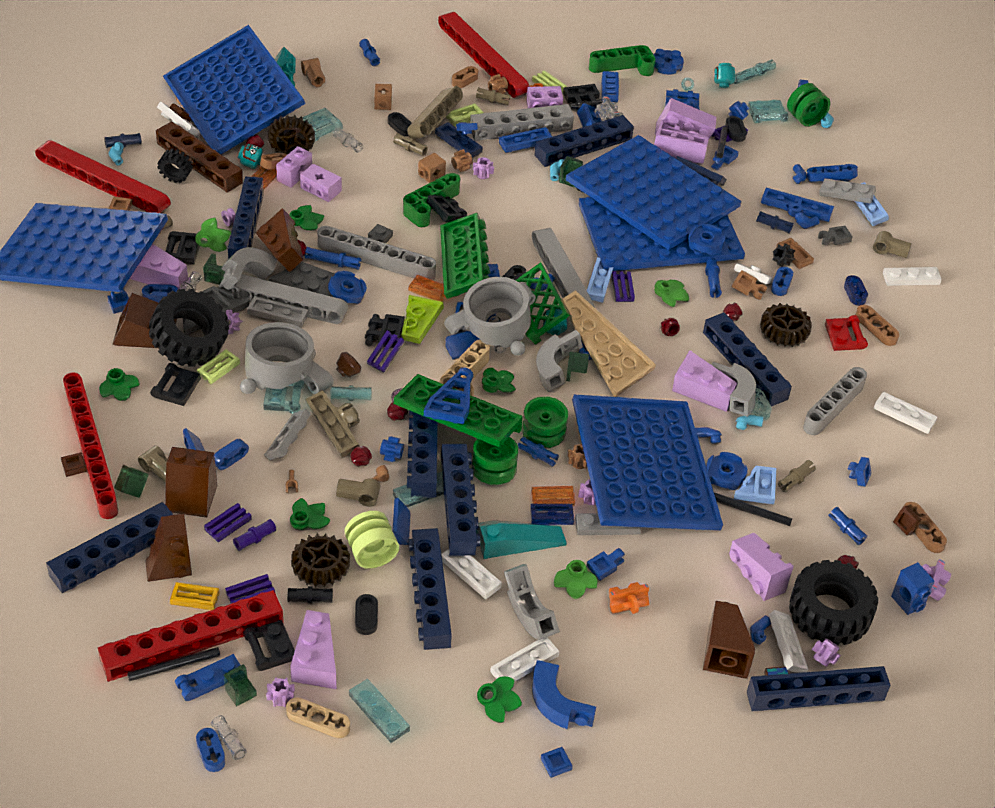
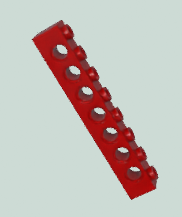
[97,590,284,682]

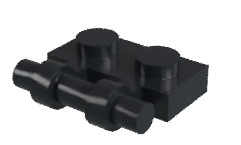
[563,84,603,111]
[426,195,468,223]
[365,314,405,348]

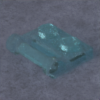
[748,100,788,123]
[302,108,343,141]
[263,379,304,414]

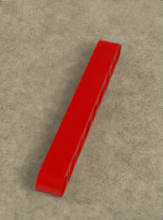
[438,11,530,98]
[35,140,171,213]
[63,372,118,519]

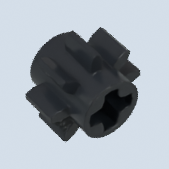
[772,243,795,267]

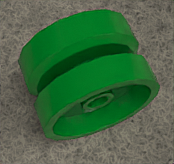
[787,83,831,127]
[522,396,568,448]
[472,437,518,485]

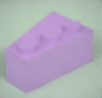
[655,98,716,139]
[654,120,709,163]
[729,533,794,601]
[290,610,337,689]

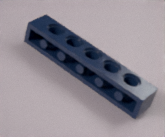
[534,115,634,167]
[227,176,264,259]
[703,312,792,407]
[407,410,438,498]
[441,444,480,556]
[46,502,174,593]
[408,528,452,650]
[747,666,891,711]

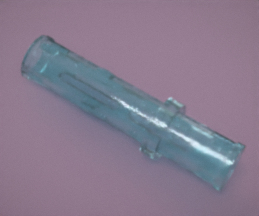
[734,59,776,84]

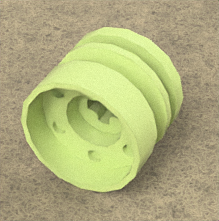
[345,511,399,569]

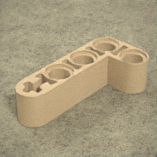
[440,340,490,396]

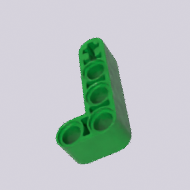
[588,45,656,76]
[403,173,461,228]

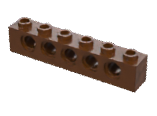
[156,121,243,193]

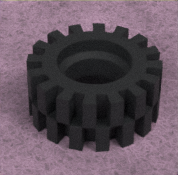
[157,149,193,183]

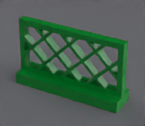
[516,262,570,345]

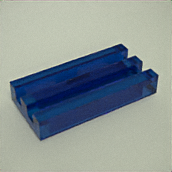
[530,504,574,525]

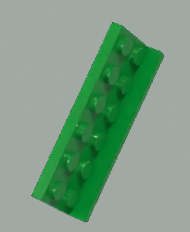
[440,213,490,299]
[394,374,523,448]

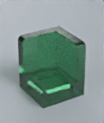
[559,156,583,187]
[203,254,225,285]
[566,352,589,382]
[114,464,149,498]
[223,664,257,707]

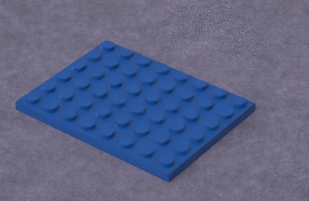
[163,25,306,155]
[566,135,742,250]
[579,197,745,271]
[0,203,168,292]
[572,394,723,531]

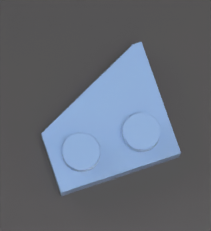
[734,466,777,504]

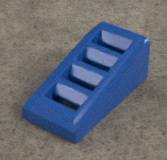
[601,71,619,102]

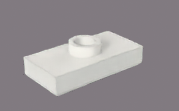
[734,263,774,284]

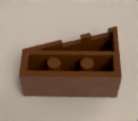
[255,208,303,272]
[145,514,192,582]

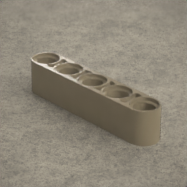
[407,86,463,140]

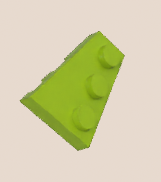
[402,295,444,344]

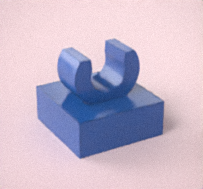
[107,289,129,314]
[848,457,872,487]

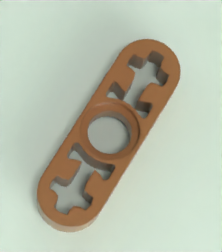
[855,305,900,346]
[904,502,947,553]

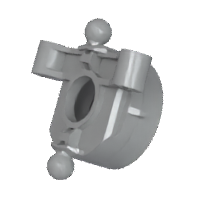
[444,277,536,356]
[240,322,334,394]

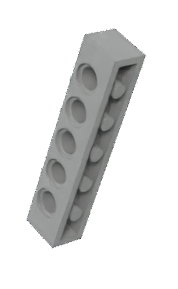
[470,104,574,141]

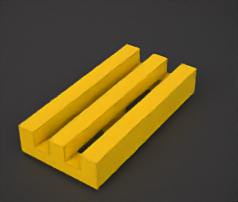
[170,582,220,610]

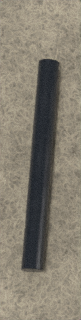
[714,493,793,526]
[127,647,220,681]

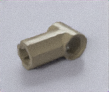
[873,231,912,258]
[138,445,168,483]
[336,478,381,507]

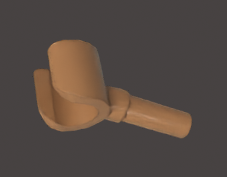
[372,465,389,482]
[285,469,298,493]

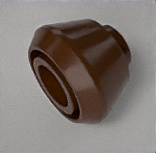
[336,352,361,377]

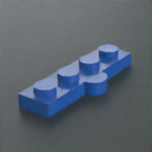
[761,187,834,222]

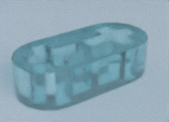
[751,388,772,421]

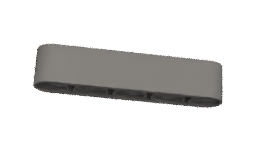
[803,367,867,435]

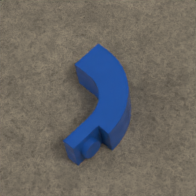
[532,660,596,729]

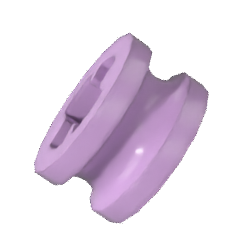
[221,208,236,226]

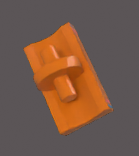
[609,582,649,614]

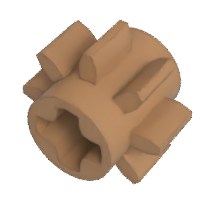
[488,74,508,93]
[451,149,473,172]
[567,444,587,469]

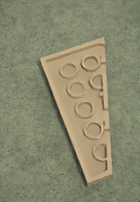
[562,290,656,397]

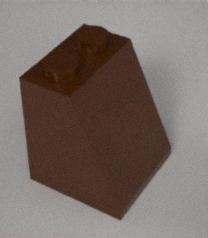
[113,293,177,348]
[165,447,218,518]
[703,601,755,679]

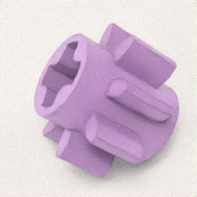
[473,157,494,179]
[226,310,243,334]
[578,479,596,505]
[812,638,841,667]
[266,678,295,707]

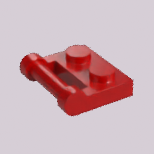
[825,315,868,351]

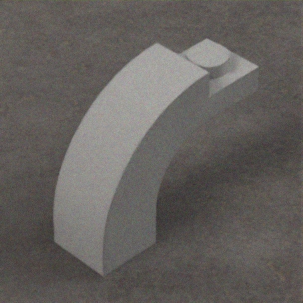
[221,247,277,290]
[536,330,583,392]
[711,362,756,417]
[504,564,560,640]

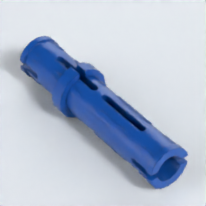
[305,247,361,270]
[705,258,722,298]

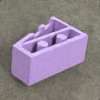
[130,244,188,289]
[672,350,737,412]

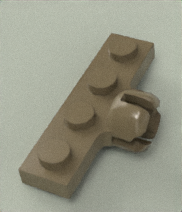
[305,390,360,458]

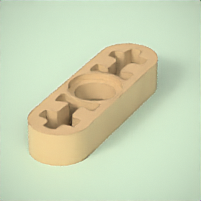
[286,697,350,738]

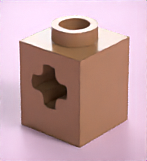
[375,84,392,110]
[418,153,446,183]

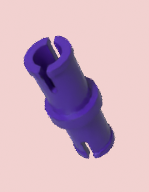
[233,519,277,551]

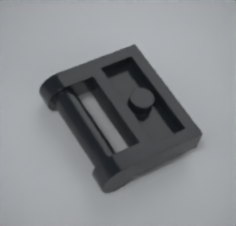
[165,231,202,264]
[150,363,201,406]
[243,620,295,671]

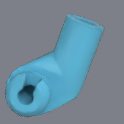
[821,113,834,128]
[109,142,124,166]
[550,159,567,181]
[736,415,763,430]

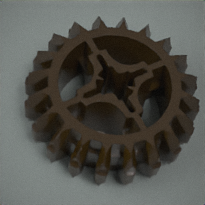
[268,114,315,154]
[760,303,812,347]
[291,533,350,588]

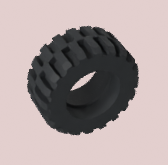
[149,289,229,367]
[789,560,878,645]

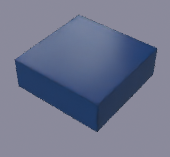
[540,747,573,778]

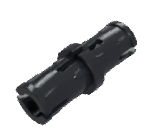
[287,586,333,604]

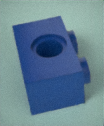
[891,562,935,615]

